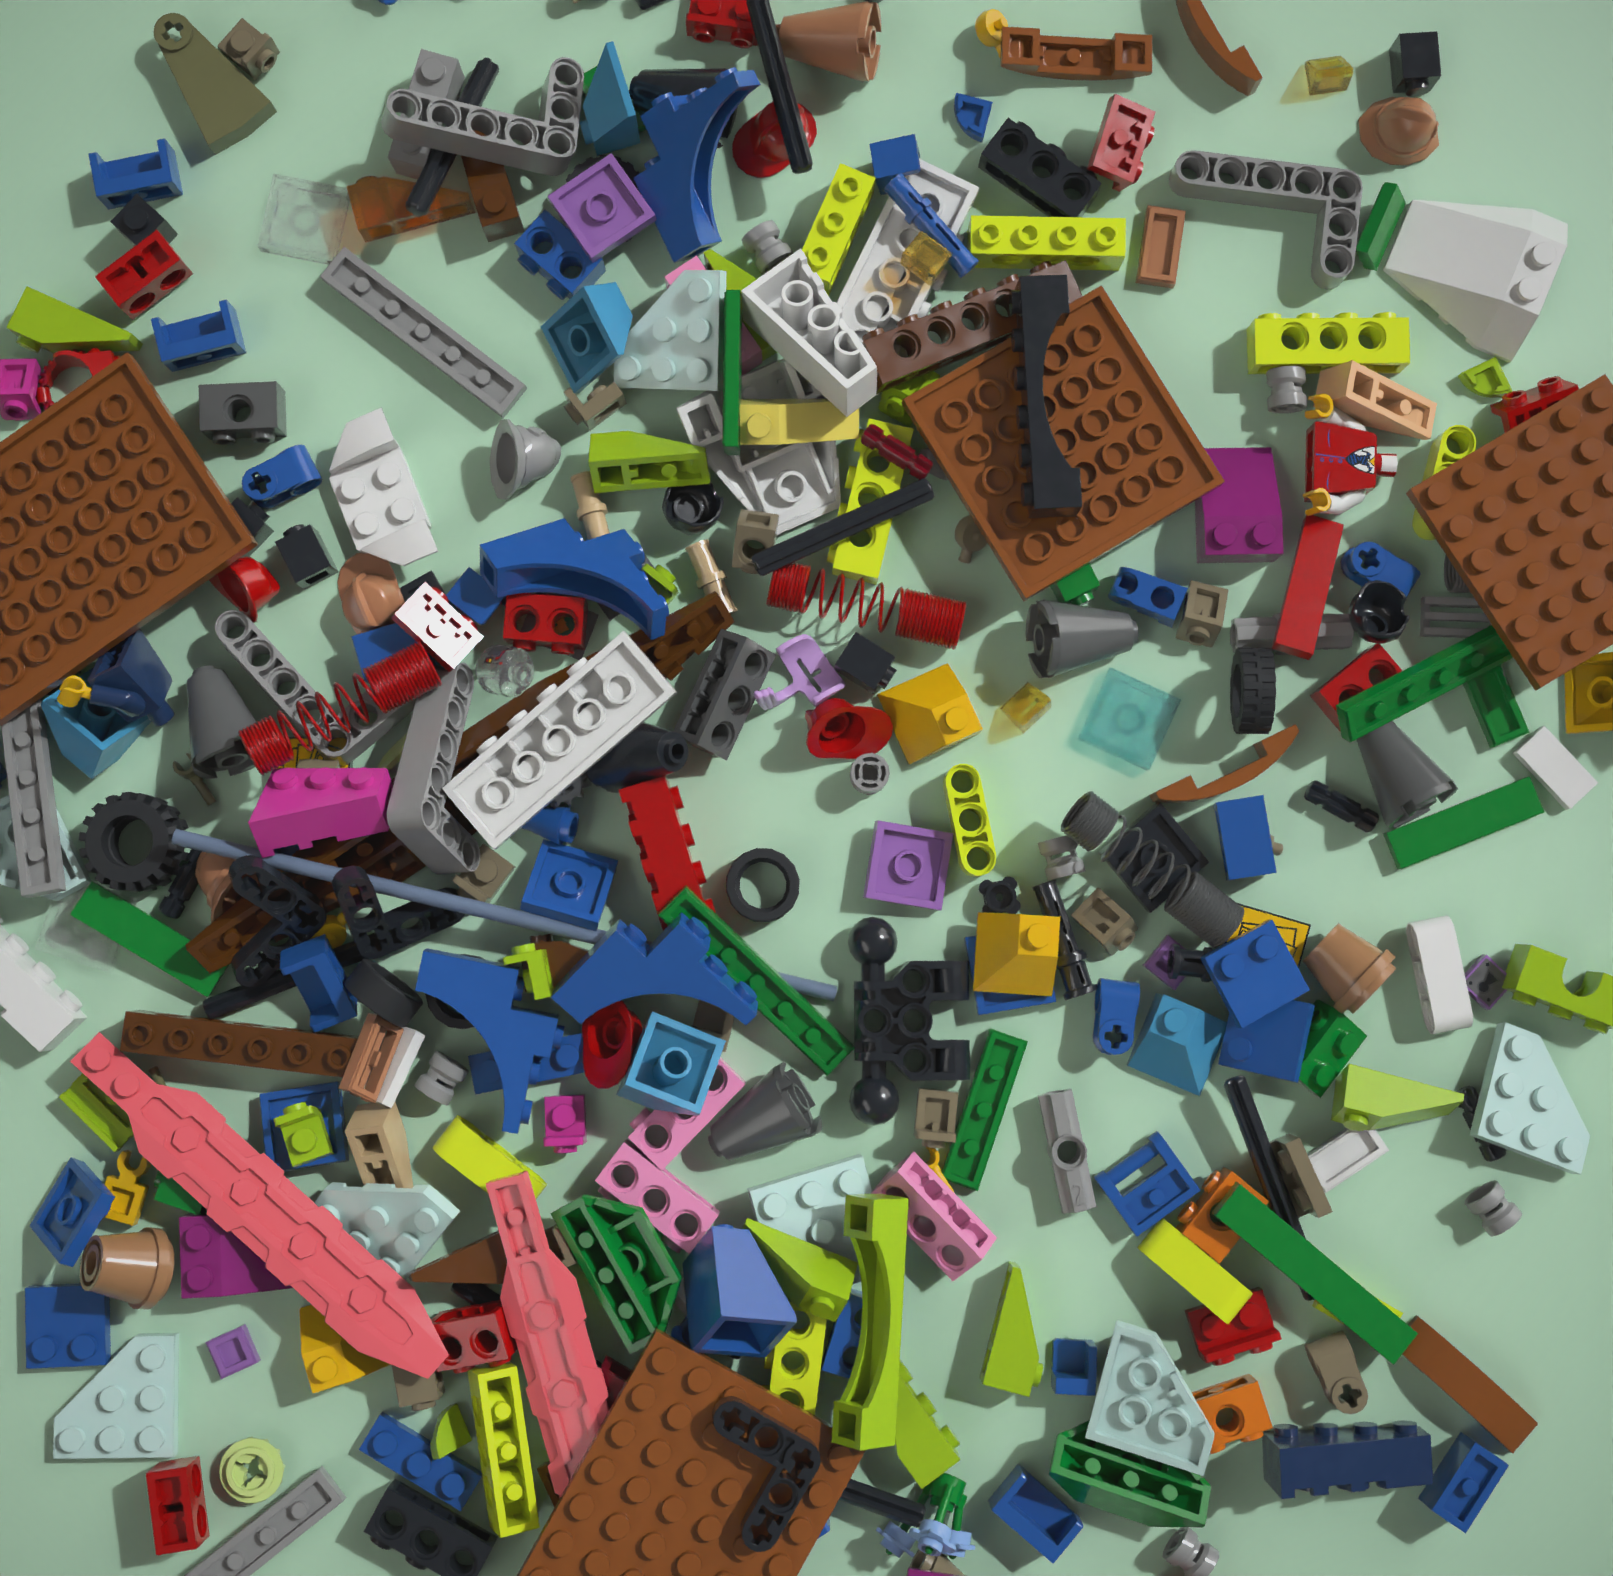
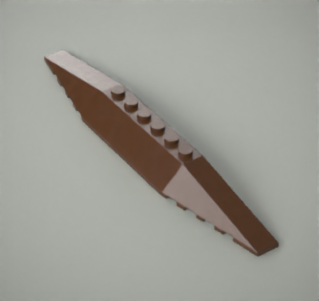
[185,591,735,973]

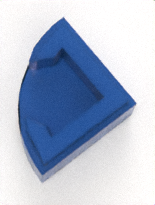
[954,93,993,142]

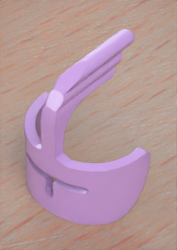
[754,634,846,710]

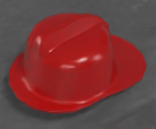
[732,102,817,178]
[209,557,280,623]
[805,698,893,759]
[582,1000,643,1089]

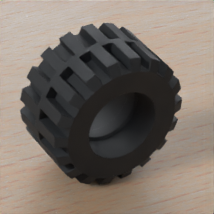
[79,792,189,892]

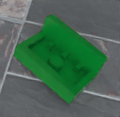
[1299,999,1367,1098]

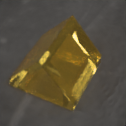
[1305,55,1353,96]
[900,231,953,286]
[1000,682,1051,734]

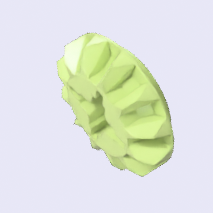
[219,1436,285,1503]

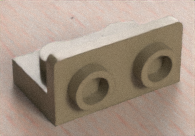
[1270,1133,1333,1218]

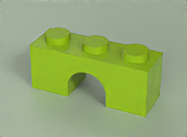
[1502,944,1613,1034]

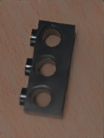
[978,117,1102,217]
[363,1479,498,1576]

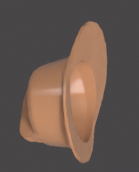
[338,552,405,634]

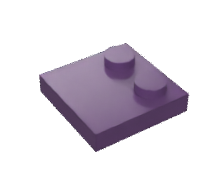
[547,153,656,263]
[863,820,954,910]

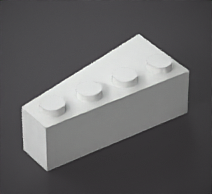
[741,248,877,417]
[0,916,88,1052]

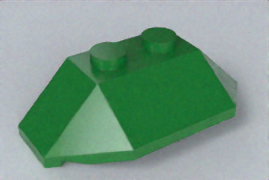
[551,1194,682,1354]
[1048,1420,1211,1528]

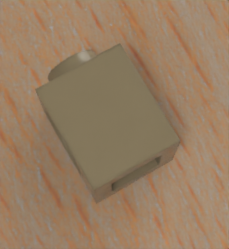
[732,509,779,574]
[392,1365,445,1411]

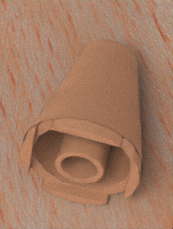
[776,1,881,82]

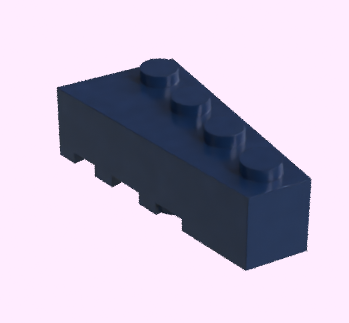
[1262,1420,1433,1499]

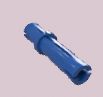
[883,173,979,278]

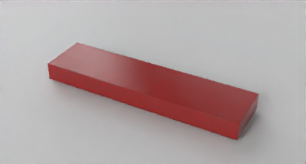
[1271,515,1344,660]

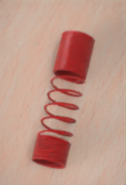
[766,562,966,650]
[238,641,442,776]

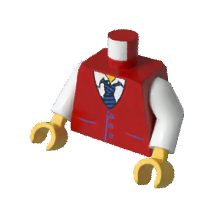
[1303,394,1398,516]

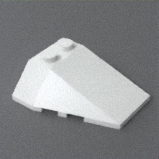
[1383,200,1568,363]
[676,358,841,535]

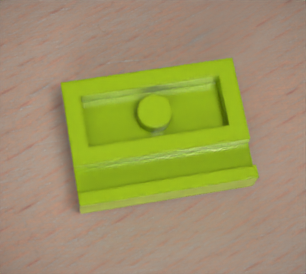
[59,1073,134,1152]

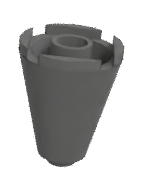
[1025,600,1138,678]
[187,666,257,779]
[1356,721,1458,829]
[708,1062,822,1161]

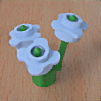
[876,1473,975,1559]

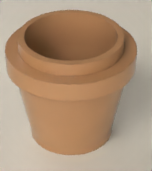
[1302,923,1396,1014]
[80,1227,174,1310]

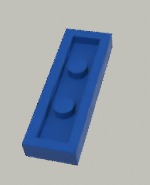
[468,1033,585,1095]
[359,1411,482,1511]

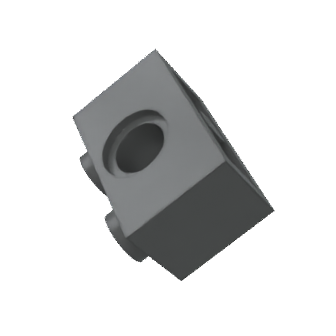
[198,381,287,445]

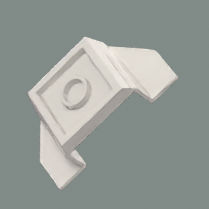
[329,408,438,566]

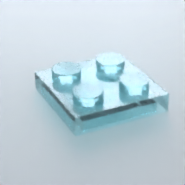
[1077,667,1181,771]

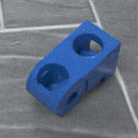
[1108,567,1188,628]

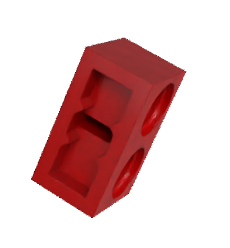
[95,230,193,320]
[503,593,589,655]
[1310,643,1402,731]
[431,1300,518,1374]
[146,1456,210,1555]

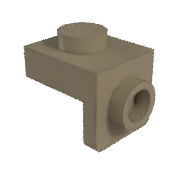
[913,1088,958,1148]

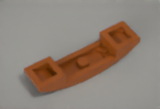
[1176,0,1263,96]
[1001,26,1152,80]
[1149,724,1299,803]
[1402,1315,1538,1454]

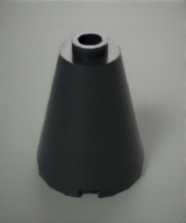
[629,68,738,148]
[586,722,688,793]

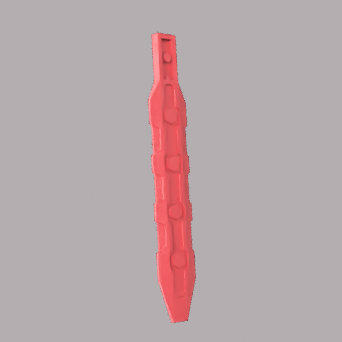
[70,1032,449,1379]
[486,1171,609,1497]

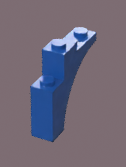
[634,67,761,263]
[480,518,669,640]
[551,912,758,1025]
[415,948,565,1134]

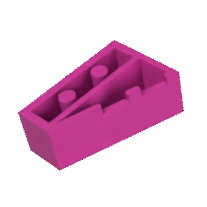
[248,767,393,858]

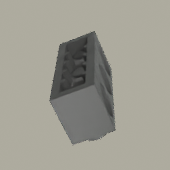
[674,629,776,760]

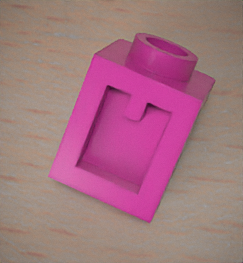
[0,358,42,421]
[543,1094,587,1153]

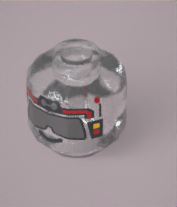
[476,644,534,697]

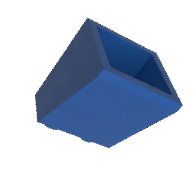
[682,1224,797,1358]

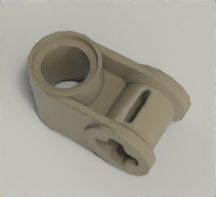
[1304,1330,1368,1414]

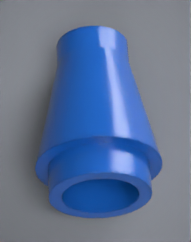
[521,807,579,845]

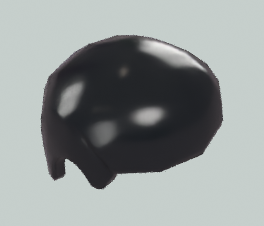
[662,482,724,535]
[1348,580,1410,644]

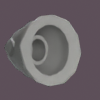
[490,419,561,500]

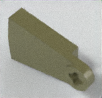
[154,13,277,155]

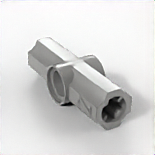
[1230,613,1354,655]
[1038,1089,1097,1214]

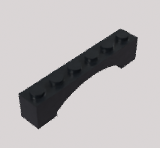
[1009,275,1082,518]

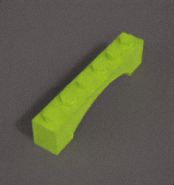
[832,1193,909,1451]

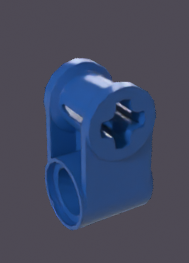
[242,445,323,509]
[1340,542,1421,598]
[1093,978,1140,1055]

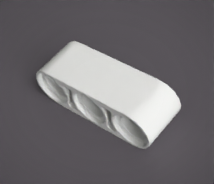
[1406,915,1473,1034]

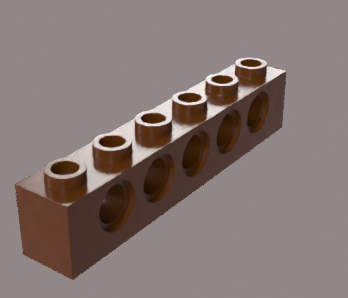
[862,260,1082,394]
[120,1010,359,1078]

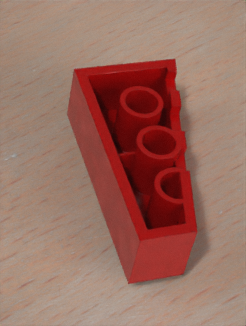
[618,776,717,931]

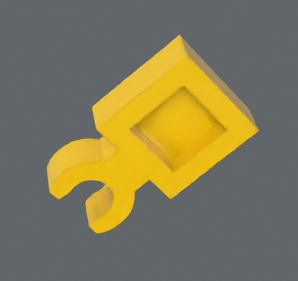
[104,1150,151,1226]

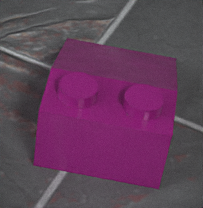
[1195,447,1284,563]
[179,1212,293,1299]

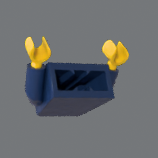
[57,629,175,727]

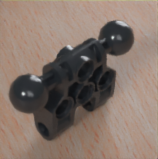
[848,917,970,1126]

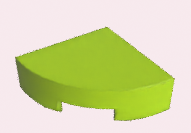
[1458,357,1513,398]
[430,1403,472,1460]

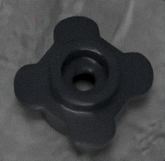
[979,876,1021,914]

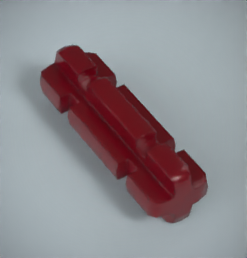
[861,424,933,480]

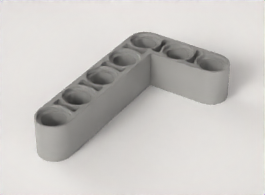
[381,57,584,176]
[1169,150,1363,289]
[215,610,417,766]
[387,663,480,875]

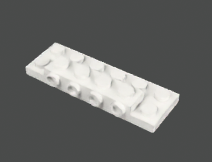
[837,159,979,395]
[442,631,678,850]

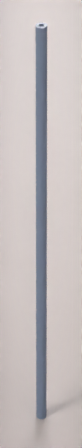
[172,829,837,1001]

